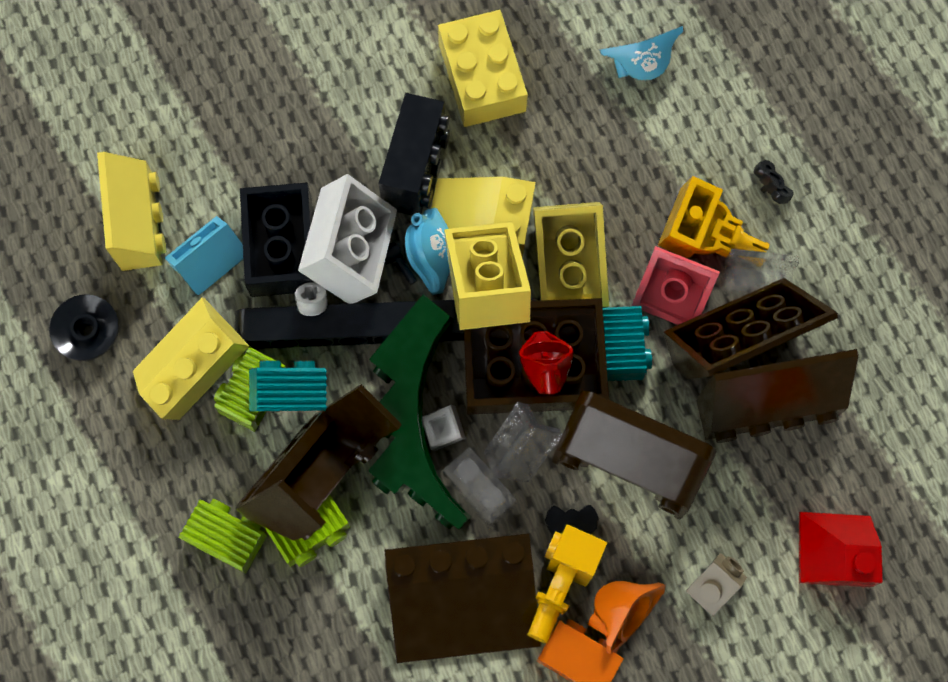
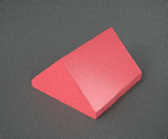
[631,246,720,325]

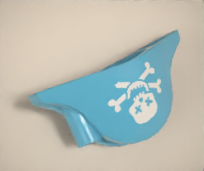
[599,26,683,80]
[405,208,450,295]

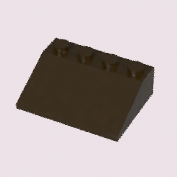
[663,278,838,379]
[464,298,609,415]
[696,349,859,443]
[384,533,541,663]

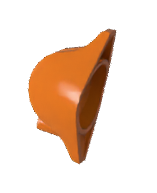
[588,581,665,655]

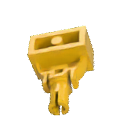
[657,176,770,263]
[527,524,608,644]

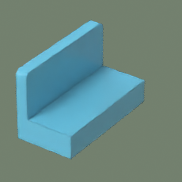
[165,216,243,295]

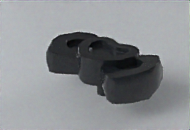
[754,159,794,204]
[545,504,599,535]

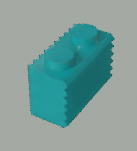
[603,306,652,381]
[249,361,327,411]

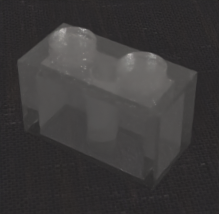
[443,447,517,530]

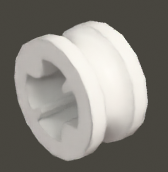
[295,282,328,316]

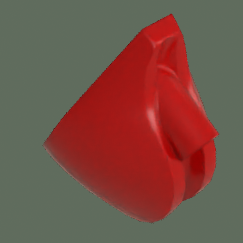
[519,331,573,394]

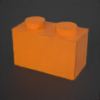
[536,619,624,682]

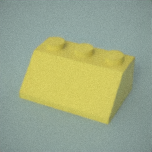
[97,152,166,271]
[133,298,249,420]

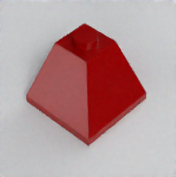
[799,512,883,587]

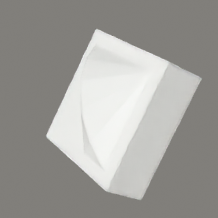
[422,405,466,451]

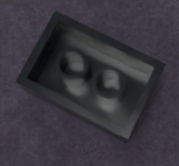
[378,92,450,216]
[240,182,316,297]

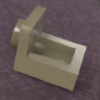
[686,553,747,616]

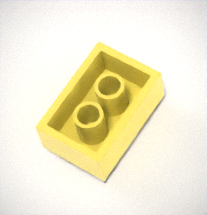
[438,9,528,127]

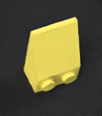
[431,177,536,258]
[533,202,609,307]
[444,222,531,330]

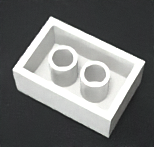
[298,174,397,304]

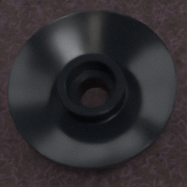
[49,294,119,361]

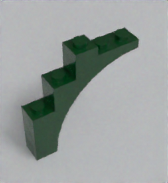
[368,294,471,530]

